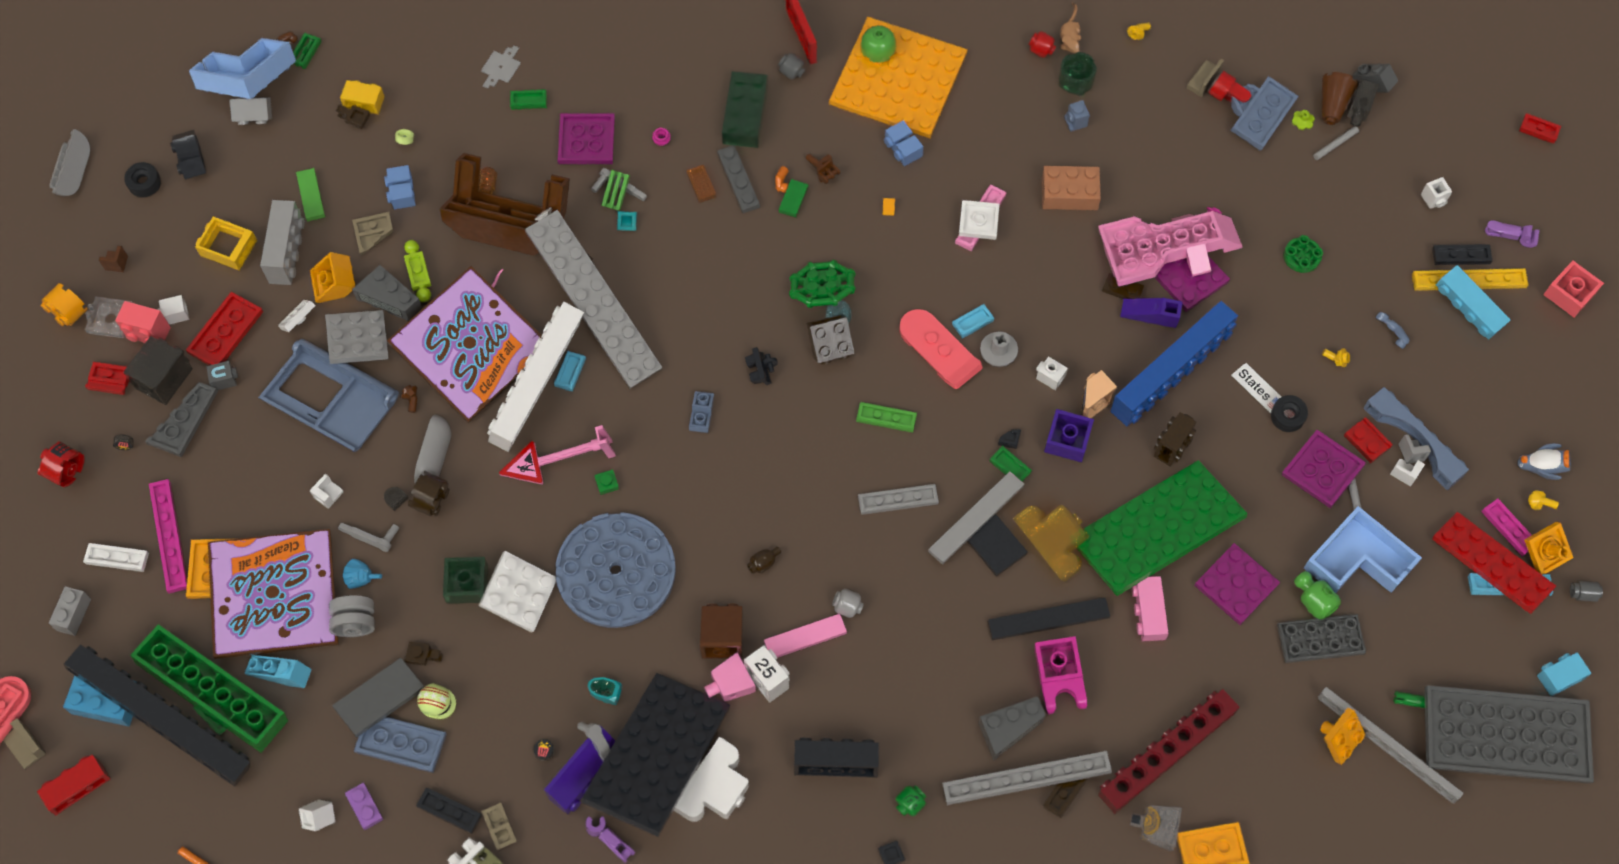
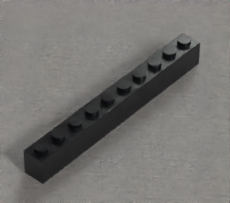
[64,644,251,787]

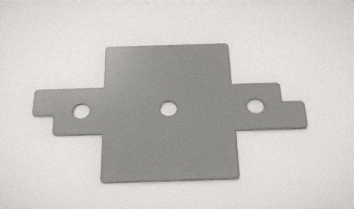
[481,46,521,88]

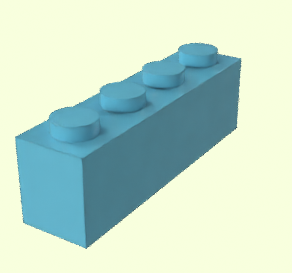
[1436,265,1510,340]

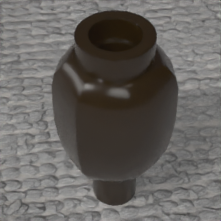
[747,546,781,574]

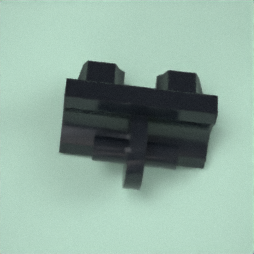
[745,347,778,385]

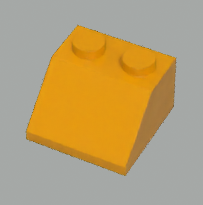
[310,252,355,303]

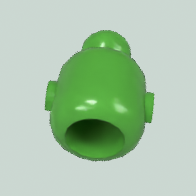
[1294,571,1341,620]

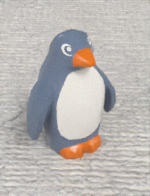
[1517,443,1571,480]

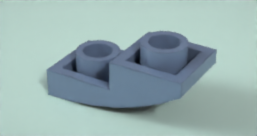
[689,391,714,433]

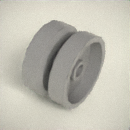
[329,596,375,637]

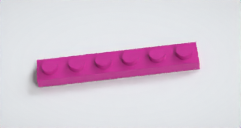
[149,479,187,594]

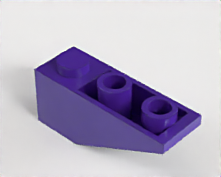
[1120,298,1183,328]

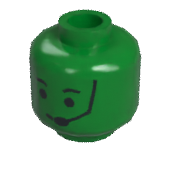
[895,785,926,817]

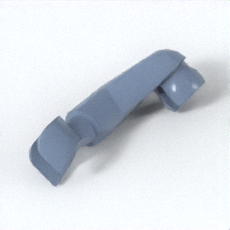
[1375,312,1409,349]

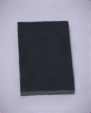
[967,514,1028,577]

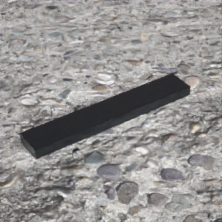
[988,597,1110,641]

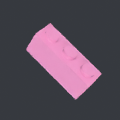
[1132,576,1169,641]

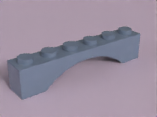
[1363,387,1469,491]

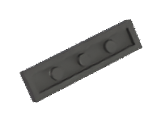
[717,145,760,213]

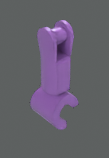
[1485,220,1540,248]
[586,816,635,863]

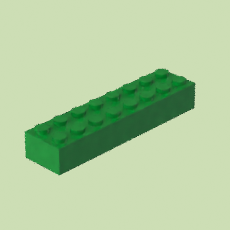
[130,624,288,753]

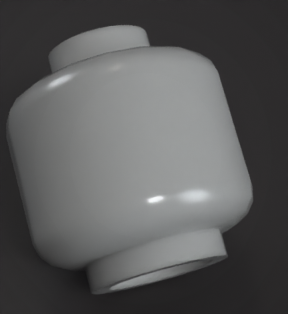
[832,589,863,618]

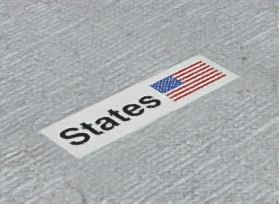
[1231,363,1295,418]

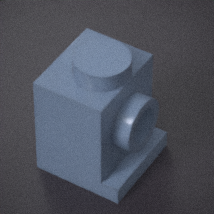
[1064,100,1090,132]

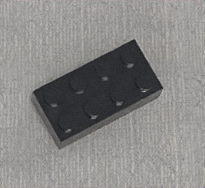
[794,737,879,778]

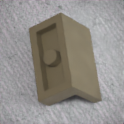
[1186,59,1224,97]
[3,718,46,770]

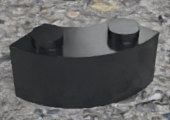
[170,130,206,179]

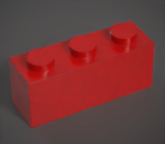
[37,754,111,816]

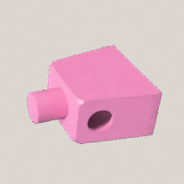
[704,653,756,701]

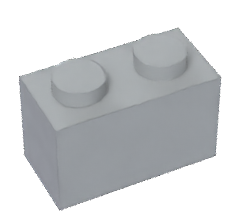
[230,97,272,125]
[49,586,91,636]

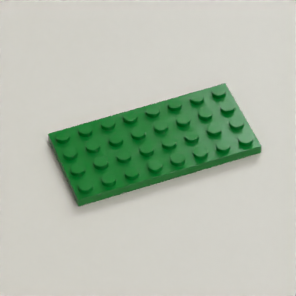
[1070,460,1247,596]

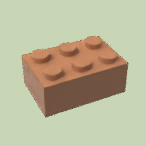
[1042,166,1101,210]

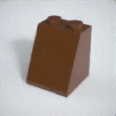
[700,603,743,659]

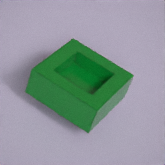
[594,469,619,495]

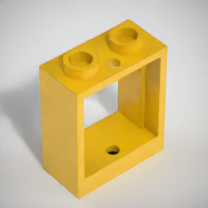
[195,217,257,271]

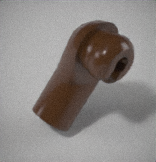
[276,31,298,44]

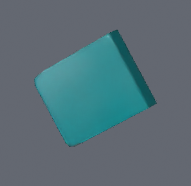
[617,211,638,231]

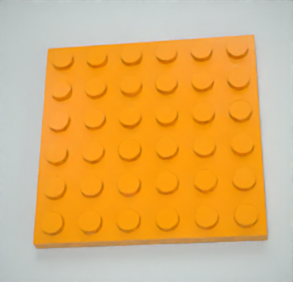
[829,17,967,138]

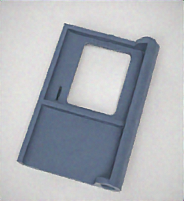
[258,339,399,452]

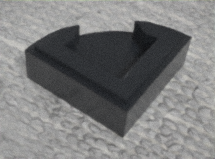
[998,429,1021,449]

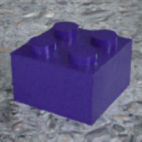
[1044,409,1094,463]

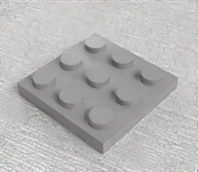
[325,310,388,364]

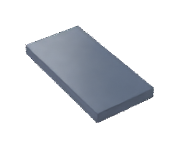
[354,717,447,773]

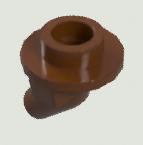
[401,385,418,413]

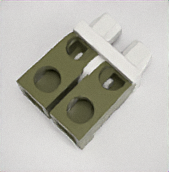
[448,838,503,864]

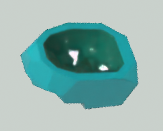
[587,677,622,705]

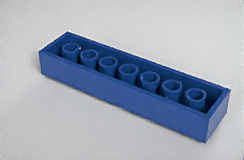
[1110,301,1238,427]

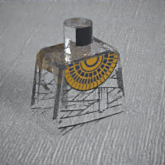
[1130,806,1182,851]

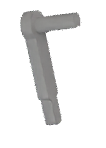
[591,168,647,201]
[338,523,399,552]
[577,722,611,762]

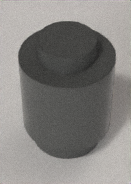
[1570,581,1603,602]

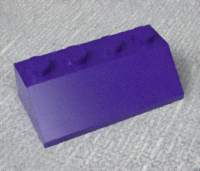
[544,725,615,815]

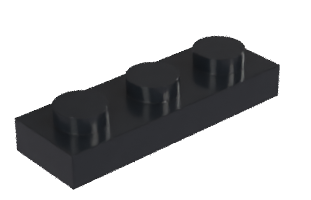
[1432,244,1493,265]
[416,787,482,834]

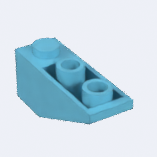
[244,655,312,688]

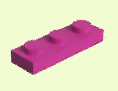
[1481,498,1532,556]

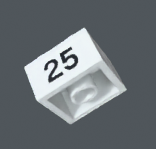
[744,645,790,703]

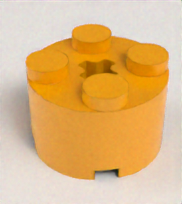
[40,283,88,326]

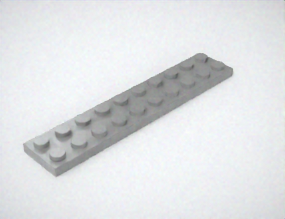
[525,210,662,389]

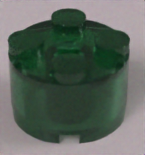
[1058,52,1097,96]

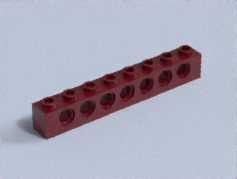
[1098,689,1240,814]

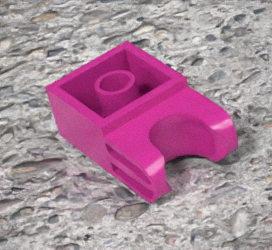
[1034,636,1087,715]

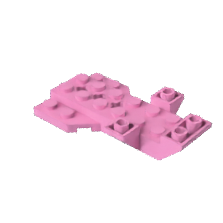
[1098,211,1242,287]

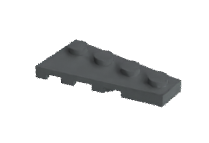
[145,382,218,457]

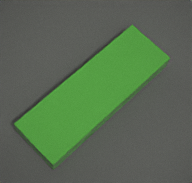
[296,168,325,222]
[856,402,917,433]

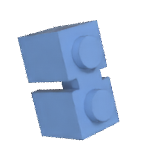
[884,120,923,166]
[384,165,416,209]

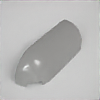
[49,129,90,196]
[414,414,452,483]

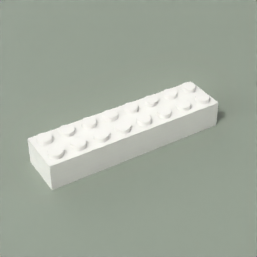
[487,302,584,452]

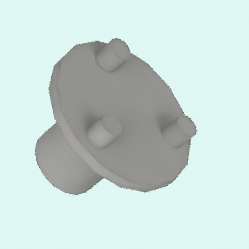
[980,331,1018,367]

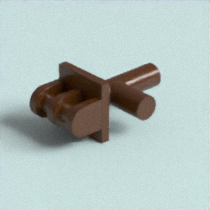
[806,154,841,184]

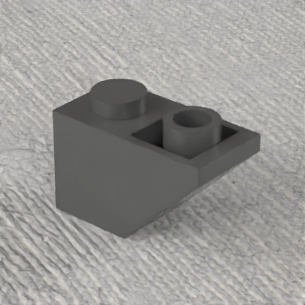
[1352,63,1398,92]

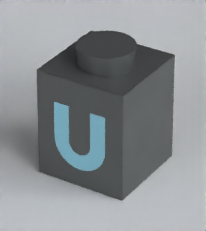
[206,361,239,391]

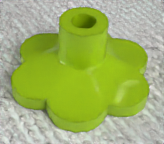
[1292,110,1315,130]

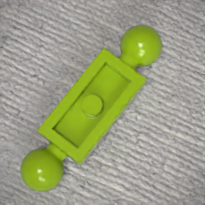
[404,240,431,302]

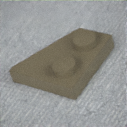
[352,212,394,255]

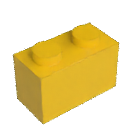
[340,80,385,114]

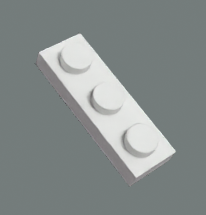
[83,543,149,572]

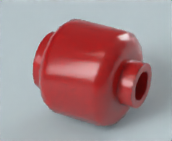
[1028,31,1056,58]

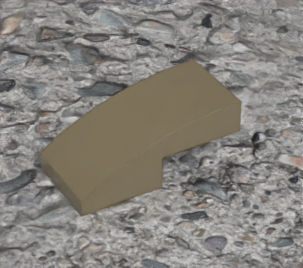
[482,803,517,850]

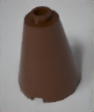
[1322,72,1359,125]

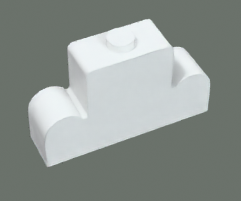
[674,737,749,822]

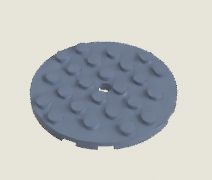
[556,512,676,628]

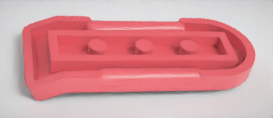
[899,309,983,389]
[0,676,31,744]

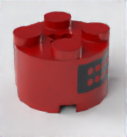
[37,441,85,488]

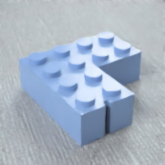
[189,38,296,99]
[1304,506,1422,593]

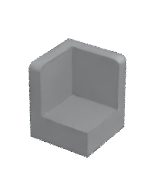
[1399,435,1431,464]

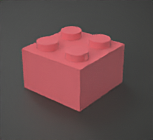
[1544,261,1604,318]
[115,301,171,347]

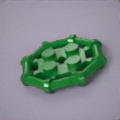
[789,260,856,308]

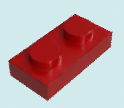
[1519,113,1561,144]

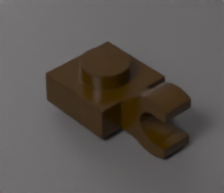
[336,105,370,129]
[405,641,443,666]

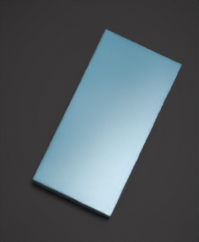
[952,304,994,339]
[554,351,586,392]

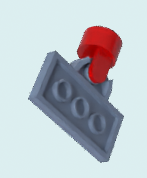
[1208,71,1299,151]

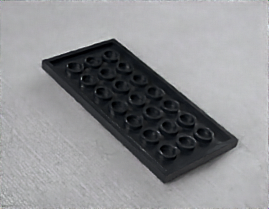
[582,673,730,837]

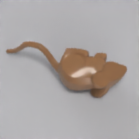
[1060,3,1081,54]

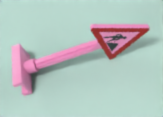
[499,425,616,484]

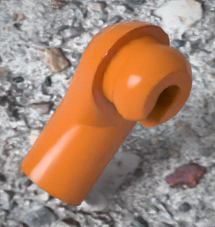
[775,166,789,193]

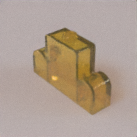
[1013,505,1089,582]

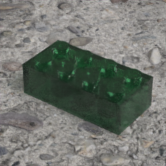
[722,71,768,148]

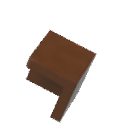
[99,246,128,272]

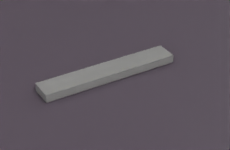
[928,472,1024,565]

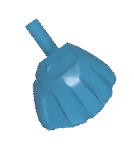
[343,559,382,589]

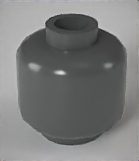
[778,53,805,80]

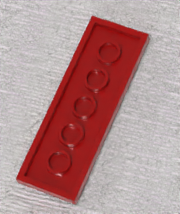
[1432,512,1556,614]

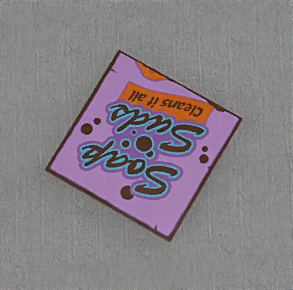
[387,266,543,423]
[208,529,339,659]

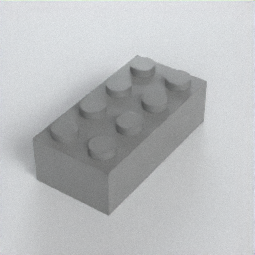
[260,200,305,285]

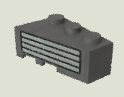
[352,265,423,321]
[978,696,1046,761]

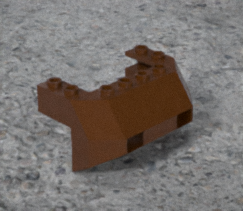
[439,153,570,256]

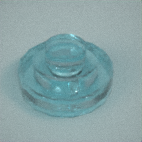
[826,300,852,324]

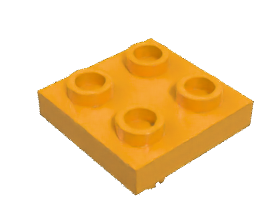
[1524,522,1574,574]
[1321,708,1366,765]

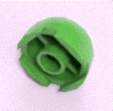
[861,25,896,63]

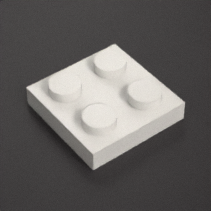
[959,200,999,240]

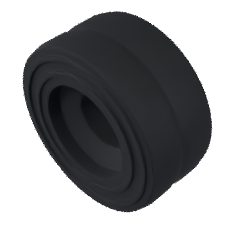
[124,162,161,198]
[1271,395,1308,432]

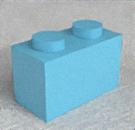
[1537,652,1592,697]

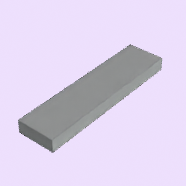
[858,484,939,515]

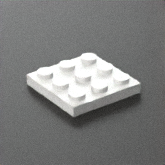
[478,551,556,632]

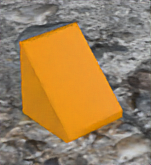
[883,198,895,215]

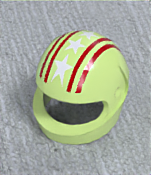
[417,683,456,719]

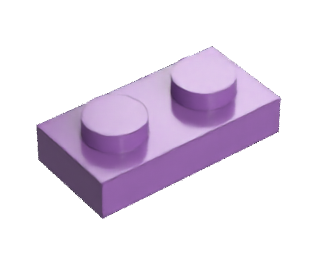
[345,782,384,830]

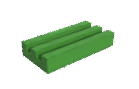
[601,170,630,211]

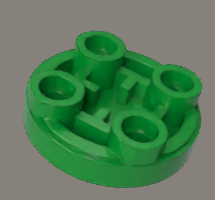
[1284,235,1323,273]

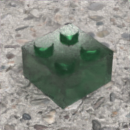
[443,557,488,604]

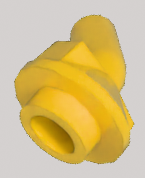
[1127,23,1151,40]
[1322,348,1350,367]
[1528,490,1559,510]

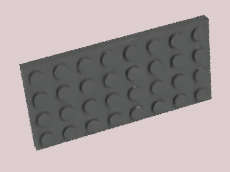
[1424,685,1594,784]

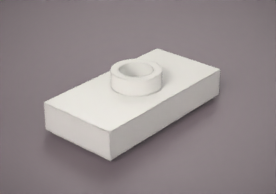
[278,300,315,332]

